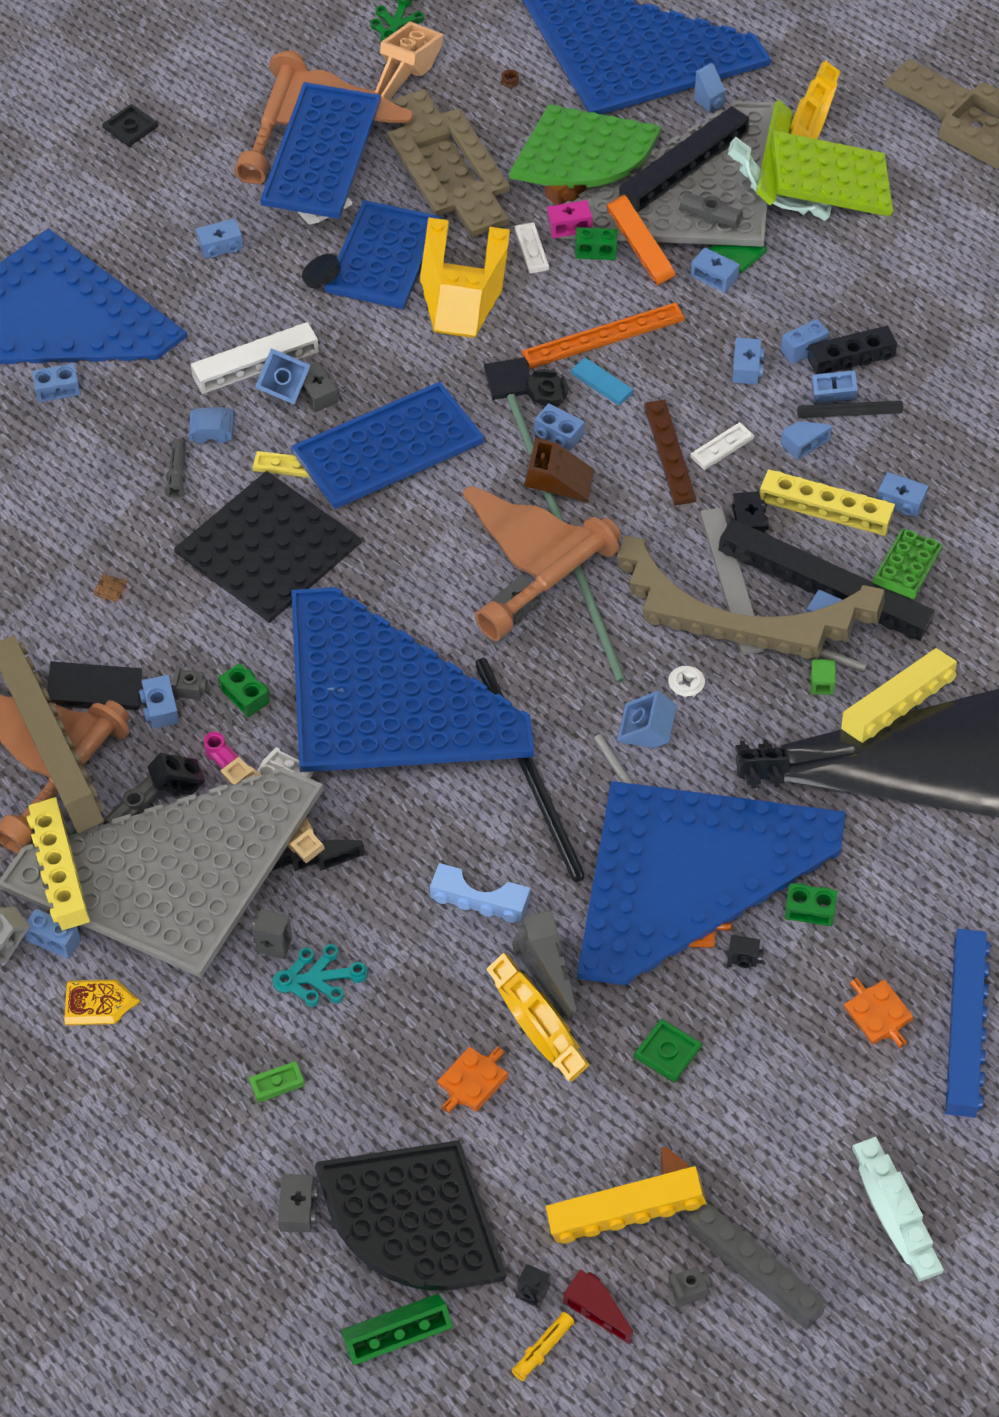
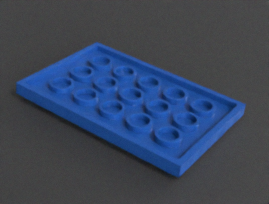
[325,200,441,309]

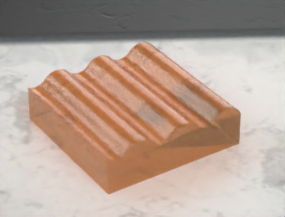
[94,574,127,602]

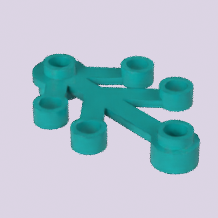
[273,944,368,1007]

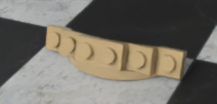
[221,757,325,863]

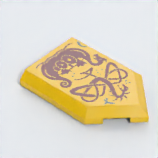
[65,979,140,1025]

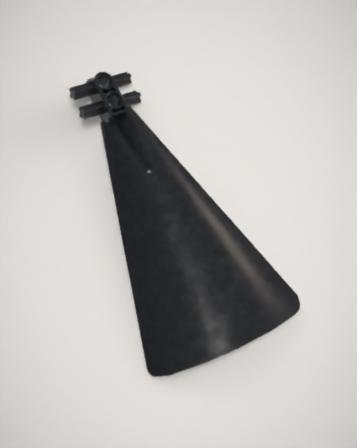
[735,689,999,817]

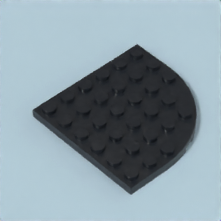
[315,1140,507,1291]

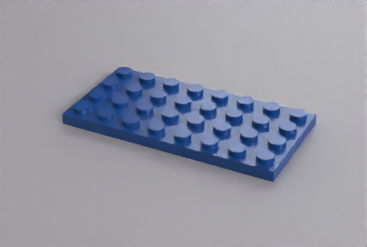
[260,82,381,219]
[291,382,484,509]

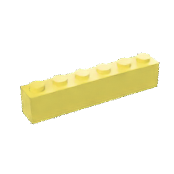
[841,648,957,743]

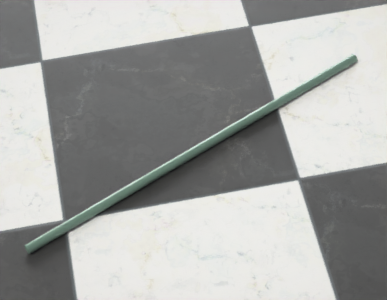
[507,394,625,683]

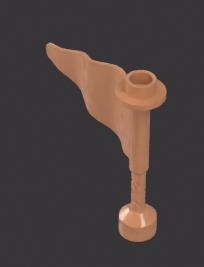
[234,50,413,185]
[463,486,621,641]
[0,695,130,854]

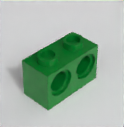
[575,227,618,260]
[218,663,270,718]
[784,883,838,927]

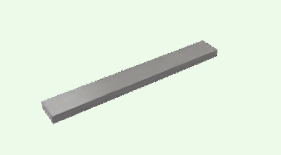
[700,507,764,655]

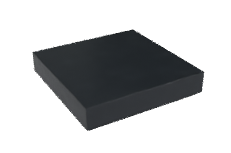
[102,104,158,147]
[484,357,530,400]

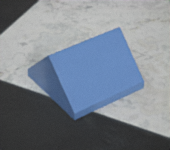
[255,348,311,404]

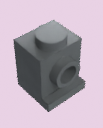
[171,666,208,700]
[668,1266,711,1307]

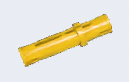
[511,1312,575,1381]

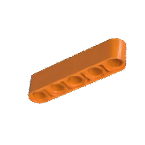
[606,195,676,286]

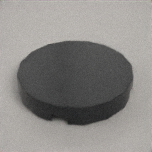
[302,254,341,288]
[526,369,568,406]

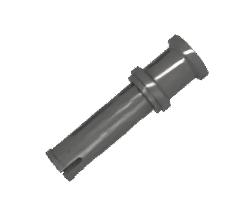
[165,439,186,498]

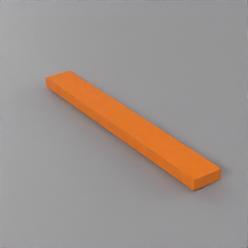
[522,302,684,369]

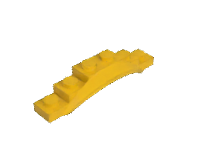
[790,60,841,139]
[486,953,590,1082]

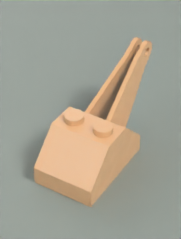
[375,22,444,100]

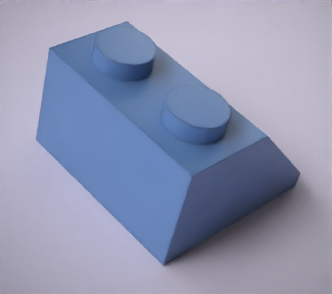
[617,690,677,748]

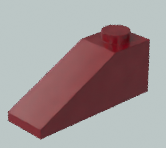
[563,1269,633,1345]

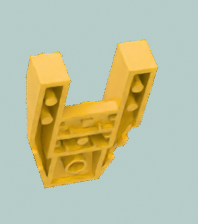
[420,217,510,337]

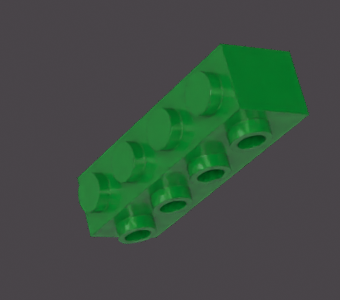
[340,1293,453,1365]

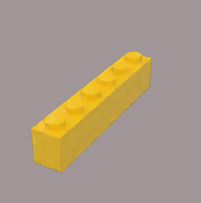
[546,1166,707,1244]

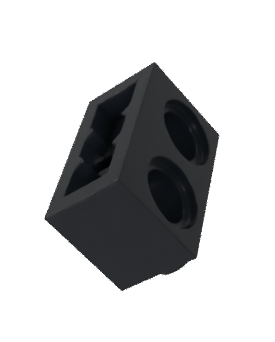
[147,753,205,795]

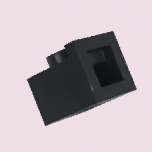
[727,935,764,968]
[515,1264,550,1308]

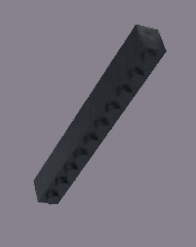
[718,519,935,641]

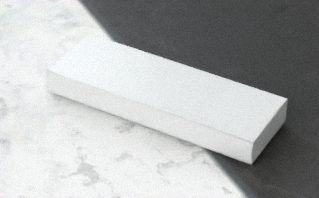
[514,222,549,274]
[691,422,754,470]

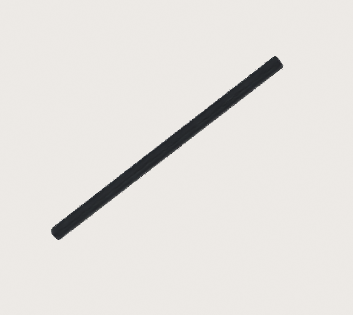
[475,658,584,882]

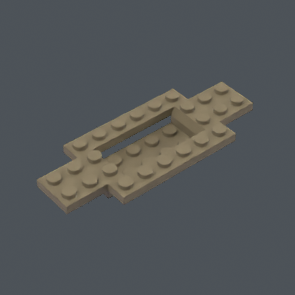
[387,89,510,237]

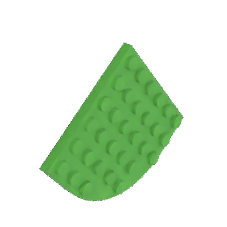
[509,105,662,188]

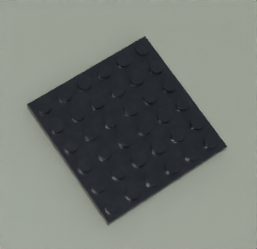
[174,471,362,623]

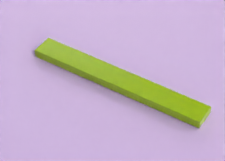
[756,99,793,205]

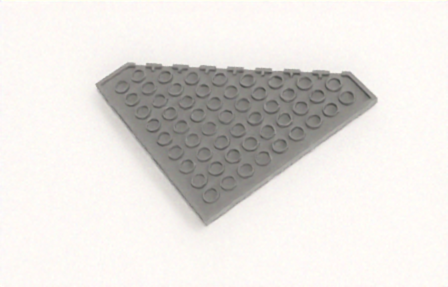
[559,101,775,246]
[0,768,324,978]

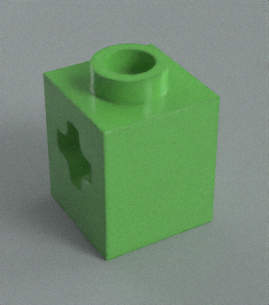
[811,659,835,695]

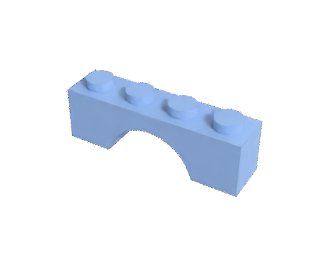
[430,863,531,923]

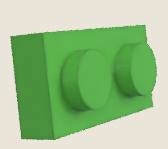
[249,1061,305,1103]

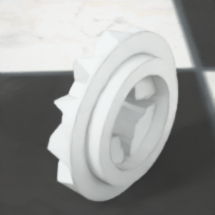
[668,666,705,699]

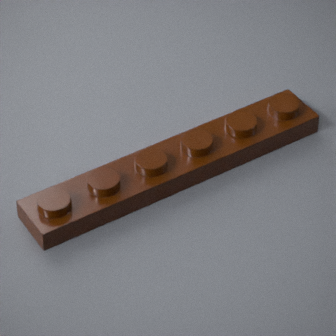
[644,399,696,506]

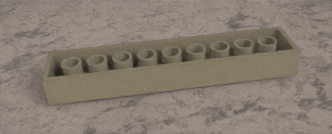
[0,635,104,833]

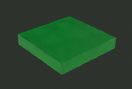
[633,1018,702,1083]

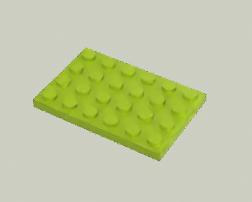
[770,130,893,216]

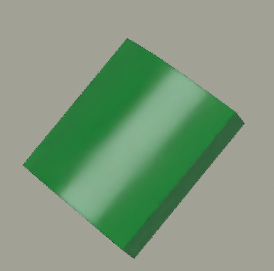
[709,245,767,273]

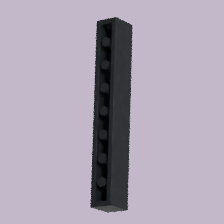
[619,106,749,213]

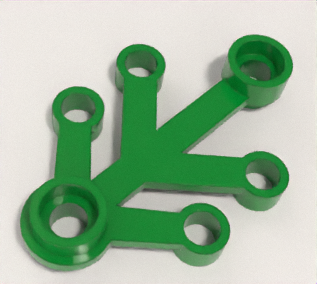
[370,0,424,42]

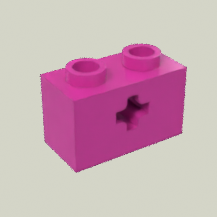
[547,200,592,238]

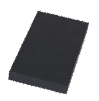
[47,661,142,710]

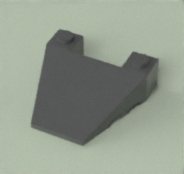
[512,910,576,1020]

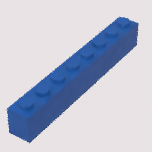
[945,929,990,1118]

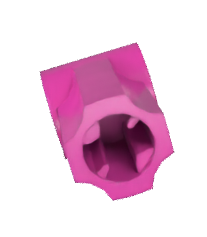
[204,732,239,769]

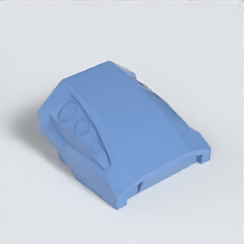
[188,407,234,444]

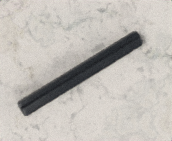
[797,400,903,418]

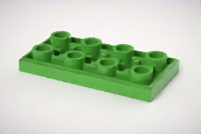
[872,529,943,599]

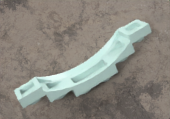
[728,137,832,221]
[852,1137,944,1282]

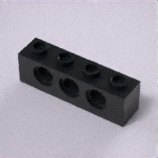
[807,325,897,375]

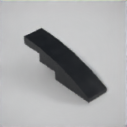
[271,840,365,871]

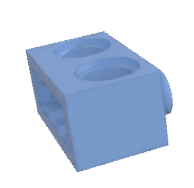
[32,363,80,403]
[811,370,858,403]
[534,404,585,451]
[25,908,81,959]

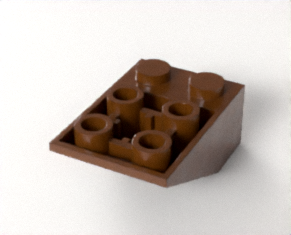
[524,438,594,502]

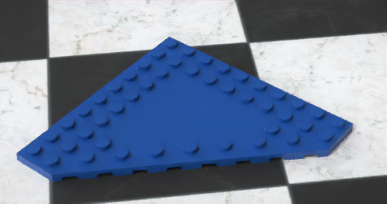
[522,0,771,115]
[0,228,188,364]
[291,587,534,772]
[577,781,845,985]

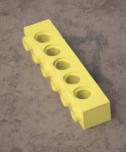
[760,469,895,536]
[27,797,90,931]

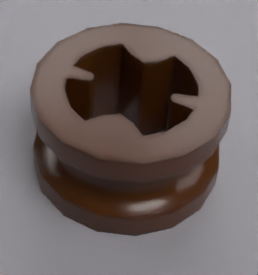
[502,69,519,88]

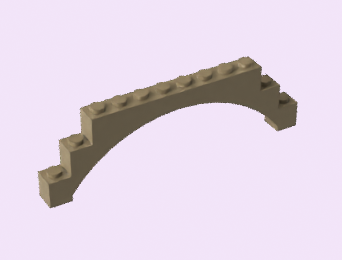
[617,535,885,659]

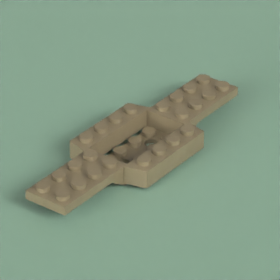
[885,58,999,170]

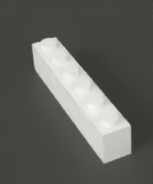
[191,322,319,394]

